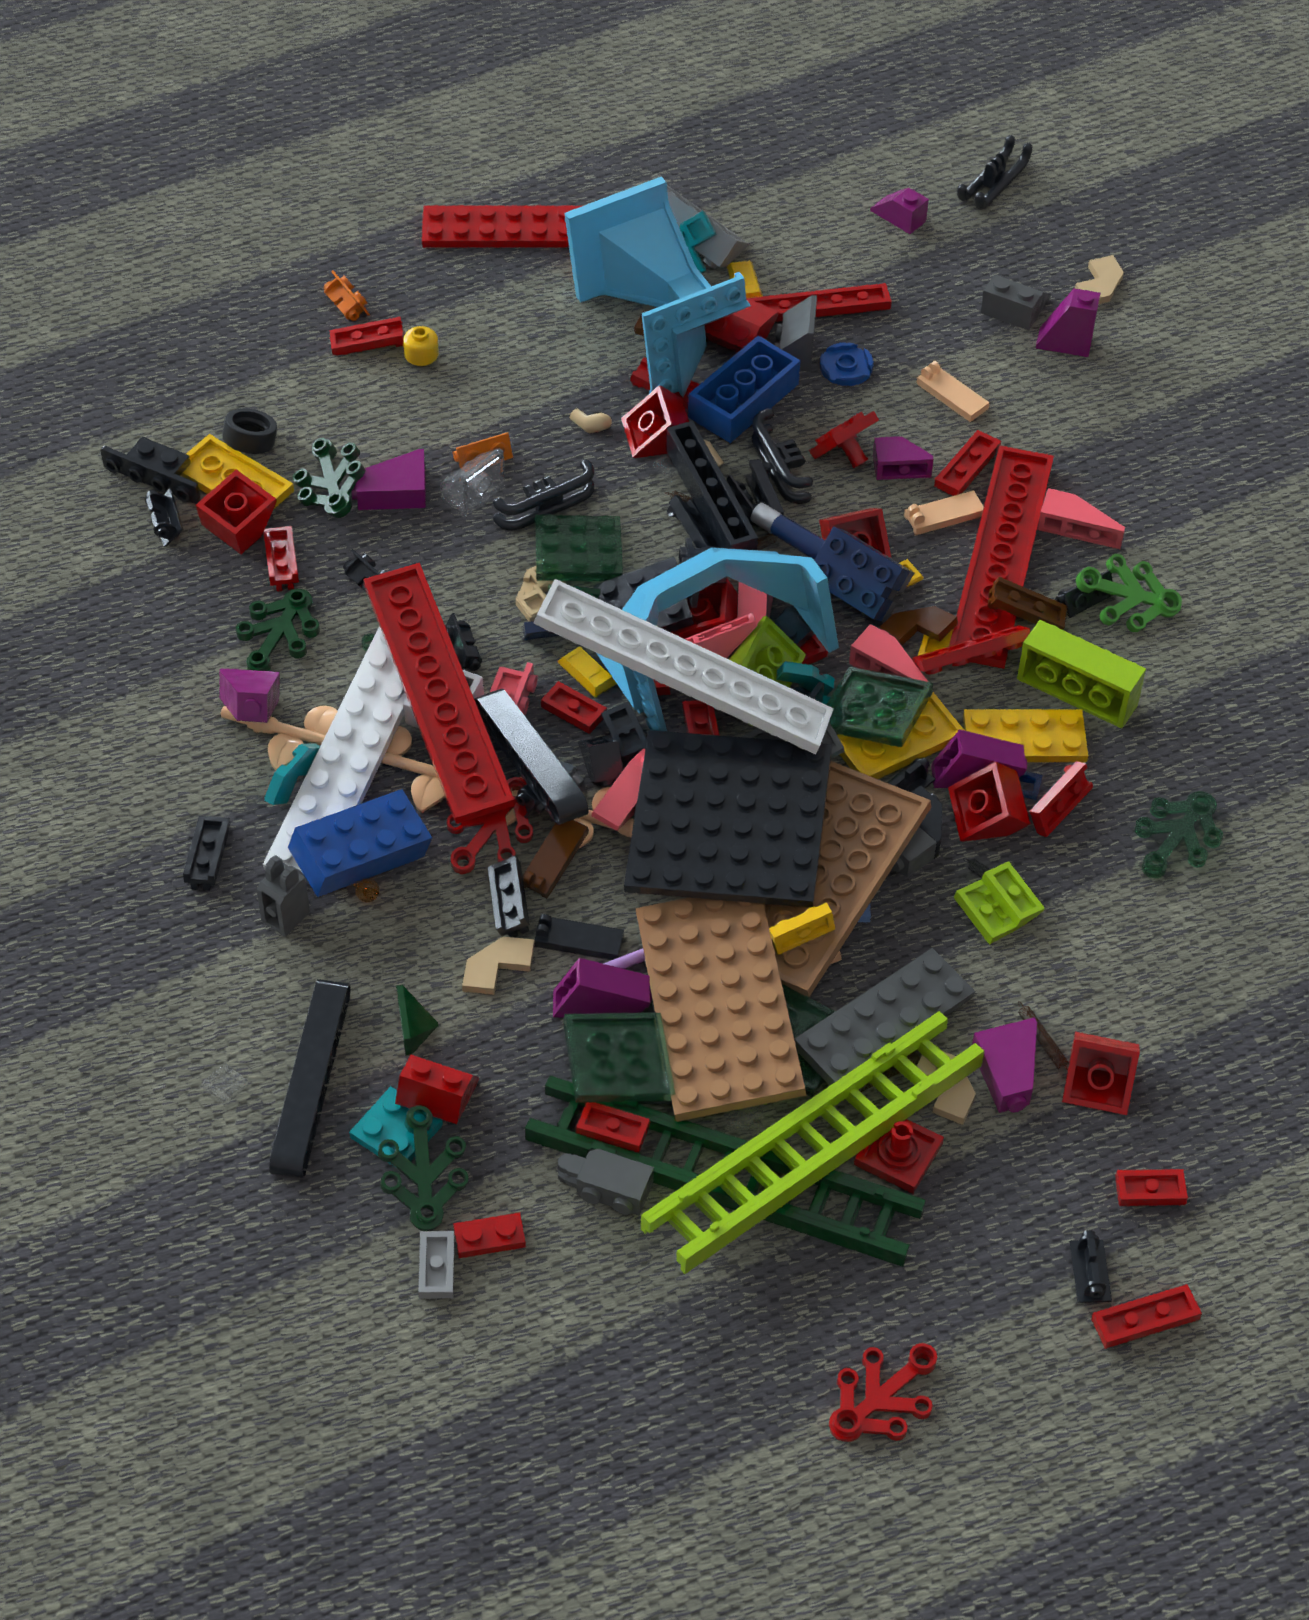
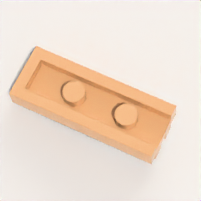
[916,361,990,422]
[904,490,984,536]

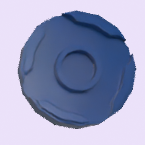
[820,343,873,386]

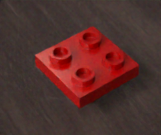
[809,411,879,469]
[854,1119,944,1194]

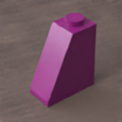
[1036,288,1101,357]
[351,449,426,510]
[219,668,280,723]
[931,729,1028,788]
[553,958,652,1018]
[972,1017,1037,1113]

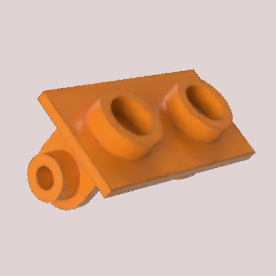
[324,270,370,321]
[453,432,513,473]

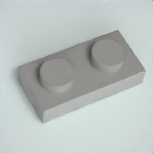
[418,1231,455,1299]

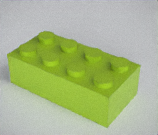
[1017,620,1146,729]

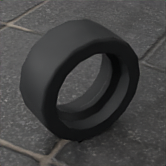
[222,408,277,454]

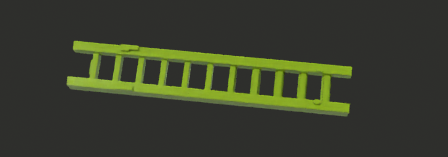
[641,1011,984,1274]

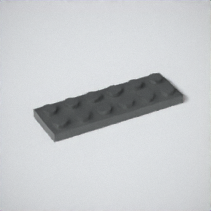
[794,948,976,1086]

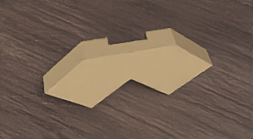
[1075,255,1124,304]
[516,560,566,622]
[462,936,534,995]
[917,1051,976,1125]

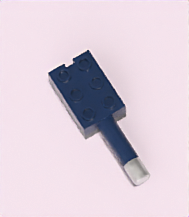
[751,503,914,622]

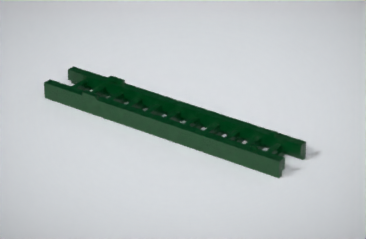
[525,1075,926,1267]

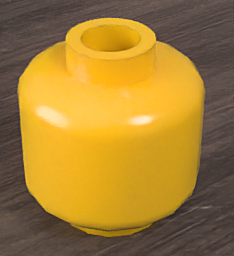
[403,326,439,366]

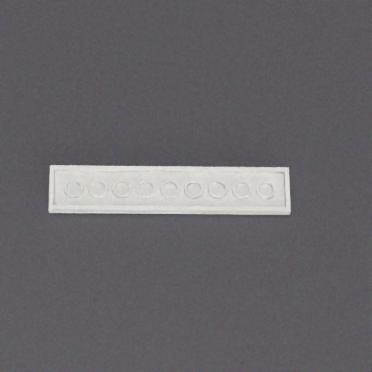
[533,579,834,754]
[263,626,407,884]

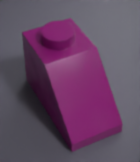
[870,187,929,234]
[872,436,934,480]

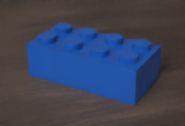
[688,336,801,443]
[288,789,432,897]

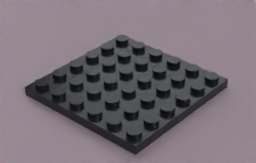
[624,730,832,908]

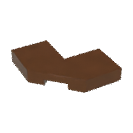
[879,606,958,646]

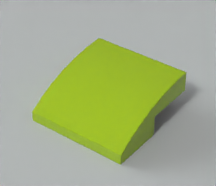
[953,861,1045,945]

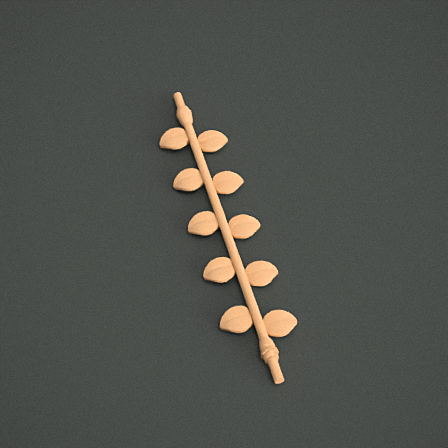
[221,706,634,848]

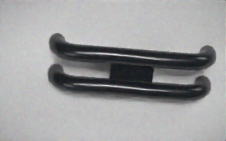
[957,135,1033,209]
[751,408,813,504]
[492,459,595,531]

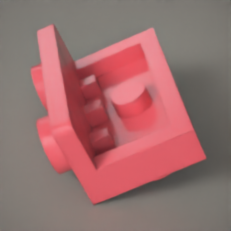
[490,662,538,715]

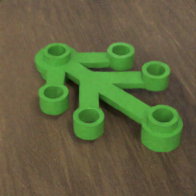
[1076,554,1182,632]

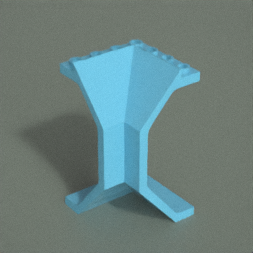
[564,176,751,397]
[596,548,839,731]

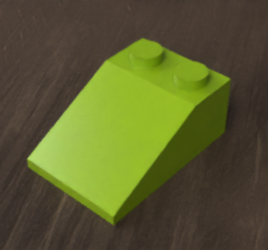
[729,615,806,727]

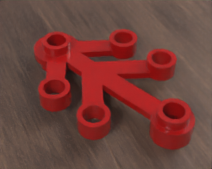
[447,777,533,874]
[829,1343,937,1442]

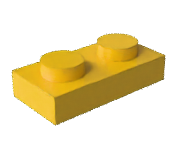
[769,903,835,955]

